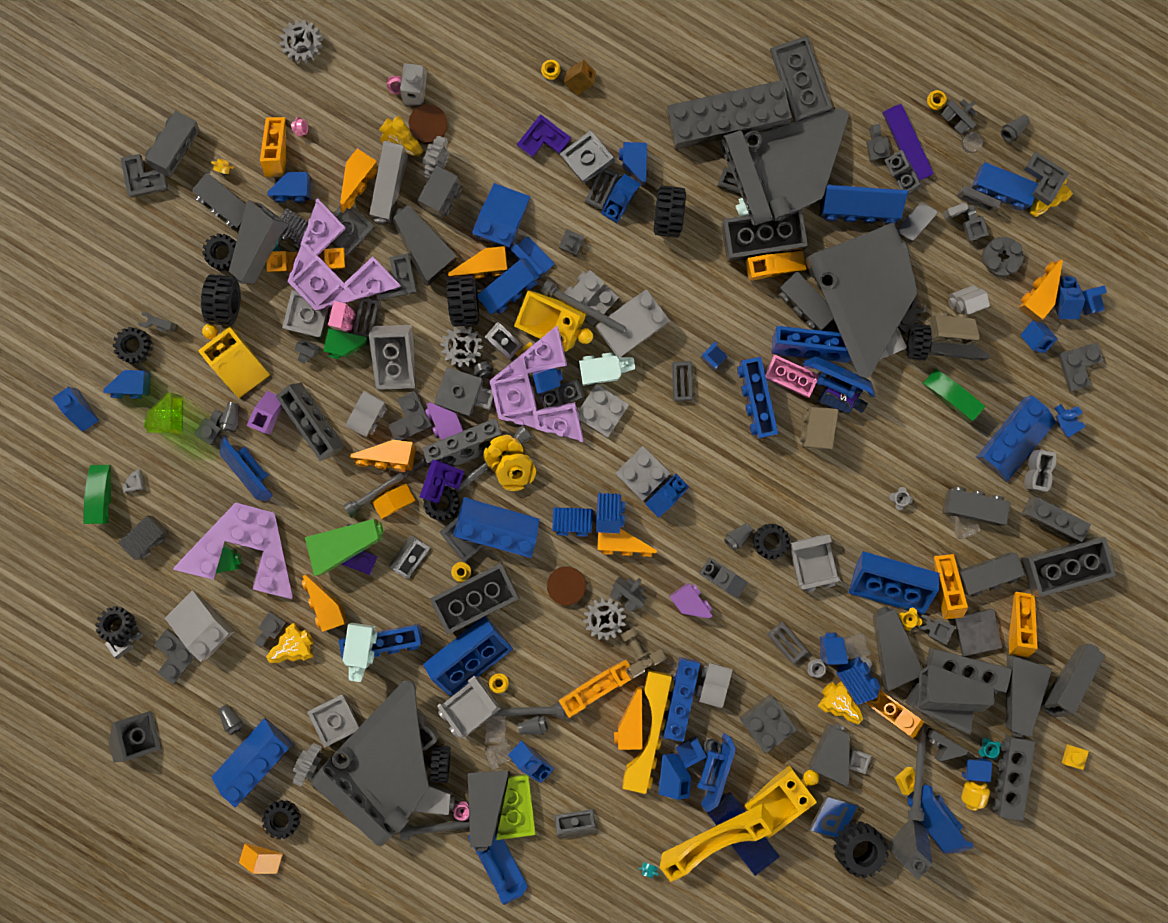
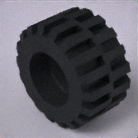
[653,185,686,238]
[201,274,241,326]
[447,275,479,327]
[833,821,889,878]

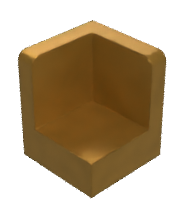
[564,59,596,95]

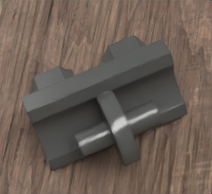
[941,99,977,134]
[610,576,647,612]

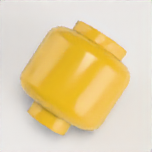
[961,780,990,811]

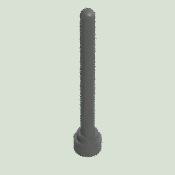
[541,280,627,333]
[454,425,532,493]
[343,458,427,518]
[493,702,565,718]
[908,723,927,821]
[400,820,470,840]

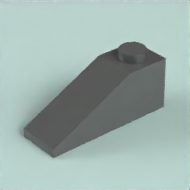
[928,342,990,361]

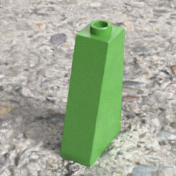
[305,519,384,576]

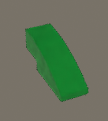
[922,369,986,422]
[83,465,111,524]

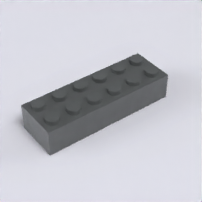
[666,80,792,150]

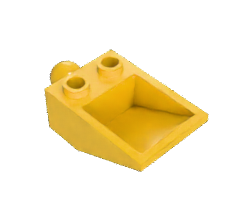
[514,290,593,352]
[198,324,270,399]
[745,765,819,838]

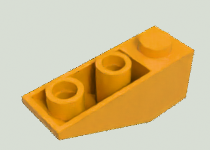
[340,148,378,213]
[448,246,508,280]
[745,251,807,281]
[1018,259,1063,322]
[351,440,417,472]
[597,528,657,557]
[302,574,348,632]
[865,690,925,739]

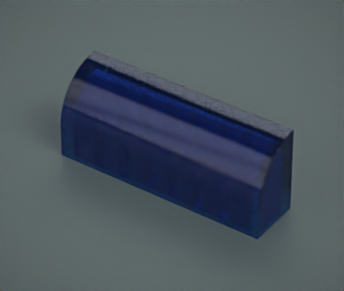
[706,792,780,876]

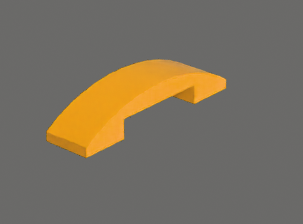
[267,248,345,272]
[558,659,631,718]

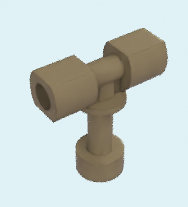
[621,628,666,679]

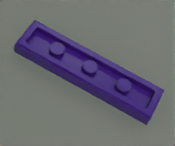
[882,103,934,181]

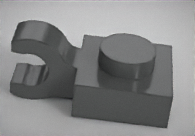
[866,124,890,161]
[962,205,989,242]
[138,312,178,334]
[194,409,223,445]
[254,611,287,648]

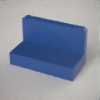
[510,236,554,280]

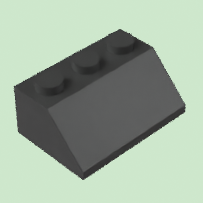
[905,681,974,734]

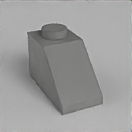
[485,322,522,360]

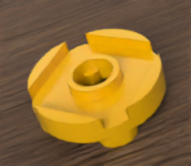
[483,435,523,473]
[496,454,536,491]

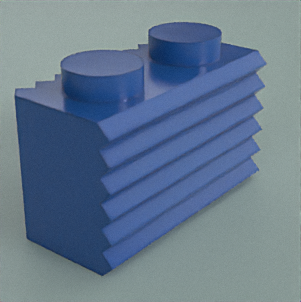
[596,493,625,533]
[552,507,593,536]
[836,657,880,705]

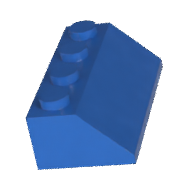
[819,185,908,225]
[976,395,1056,482]
[453,497,539,558]
[849,551,939,615]
[423,616,513,697]
[212,718,294,808]

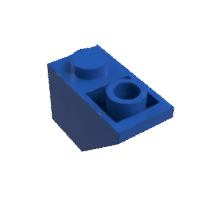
[267,172,311,203]
[601,174,641,223]
[1055,276,1085,319]
[103,370,150,399]
[645,473,689,518]
[508,740,554,783]
[659,753,691,800]

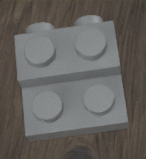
[564,270,619,327]

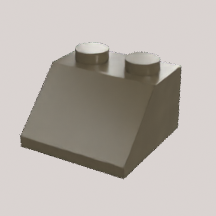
[929,312,979,345]
[800,407,838,451]

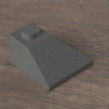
[109,711,161,762]

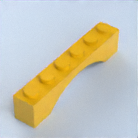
[622,669,674,794]
[660,804,773,882]

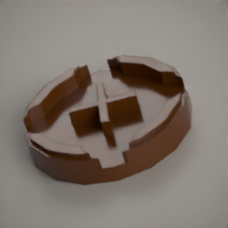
[408,104,448,144]
[547,566,586,605]

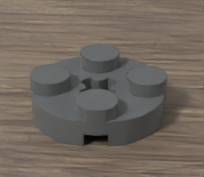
[982,237,1023,277]

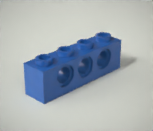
[771,326,851,363]
[663,657,700,742]

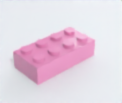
[328,301,356,333]
[765,355,819,398]

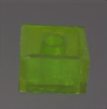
[144,393,183,435]

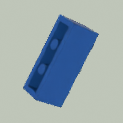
[971,162,1038,210]
[477,258,540,315]

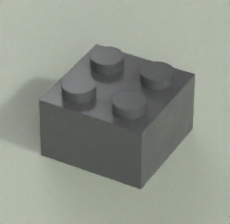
[418,165,462,220]
[739,694,797,753]

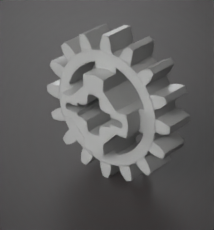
[280,19,323,64]
[423,136,450,178]
[440,326,484,368]
[583,597,626,640]
[293,743,322,787]

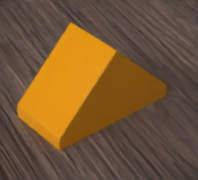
[372,483,416,520]
[239,843,283,874]

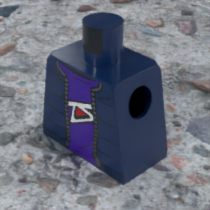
[817,376,868,414]

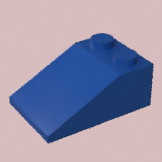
[472,183,530,251]

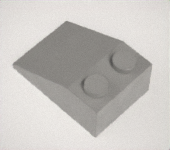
[596,289,670,359]
[369,325,415,389]
[165,590,235,662]

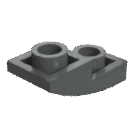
[885,150,923,195]
[539,379,585,408]

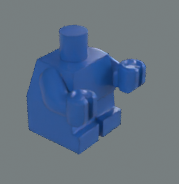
[1054,404,1086,438]

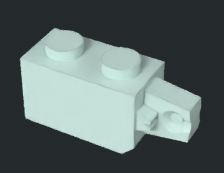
[579,353,635,386]
[342,623,377,682]

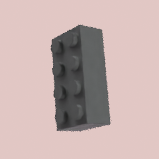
[721,209,808,262]
[1021,537,1117,597]
[430,562,520,635]

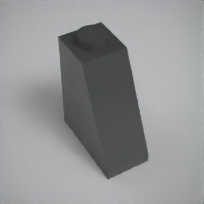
[808,722,849,787]

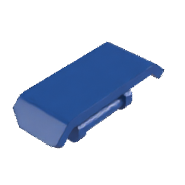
[803,357,876,399]
[219,435,272,501]
[697,732,736,812]
[907,785,973,854]
[468,827,528,905]

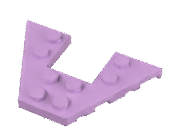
[288,198,401,311]
[490,326,584,442]
[173,502,292,599]

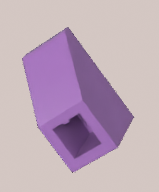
[247,391,283,435]
[425,403,464,440]
[669,583,713,618]

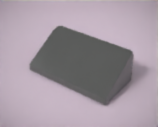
[897,202,938,244]
[389,534,431,579]
[554,809,597,839]

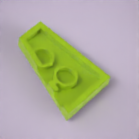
[496,774,535,840]

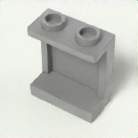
[789,534,840,592]
[437,676,502,738]

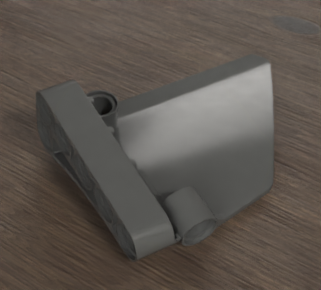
[721,108,849,226]
[805,223,917,378]
[311,681,429,846]

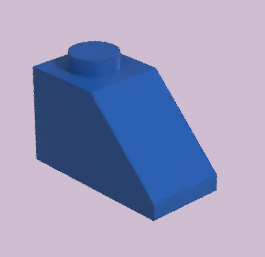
[619,142,647,186]
[533,368,563,394]
[52,387,99,432]
[820,632,848,665]

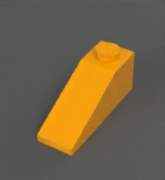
[260,117,286,177]
[934,554,968,620]
[1009,592,1037,658]
[614,687,642,750]

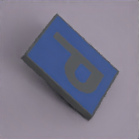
[809,795,859,838]

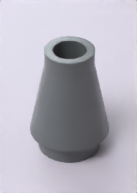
[1001,115,1030,142]
[219,402,239,432]
[724,523,753,551]
[217,704,243,735]
[518,715,548,735]

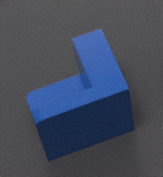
[1082,285,1107,316]
[1021,321,1058,353]
[700,342,728,371]
[676,736,707,768]
[962,758,992,782]

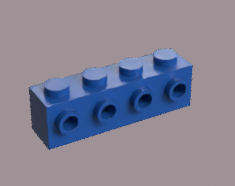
[737,356,778,439]
[338,623,424,660]

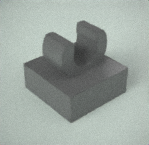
[559,229,584,256]
[294,339,321,363]

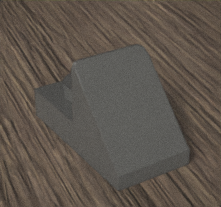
[926,728,968,761]

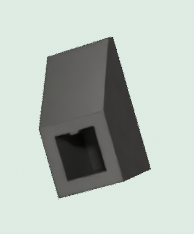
[699,557,748,599]

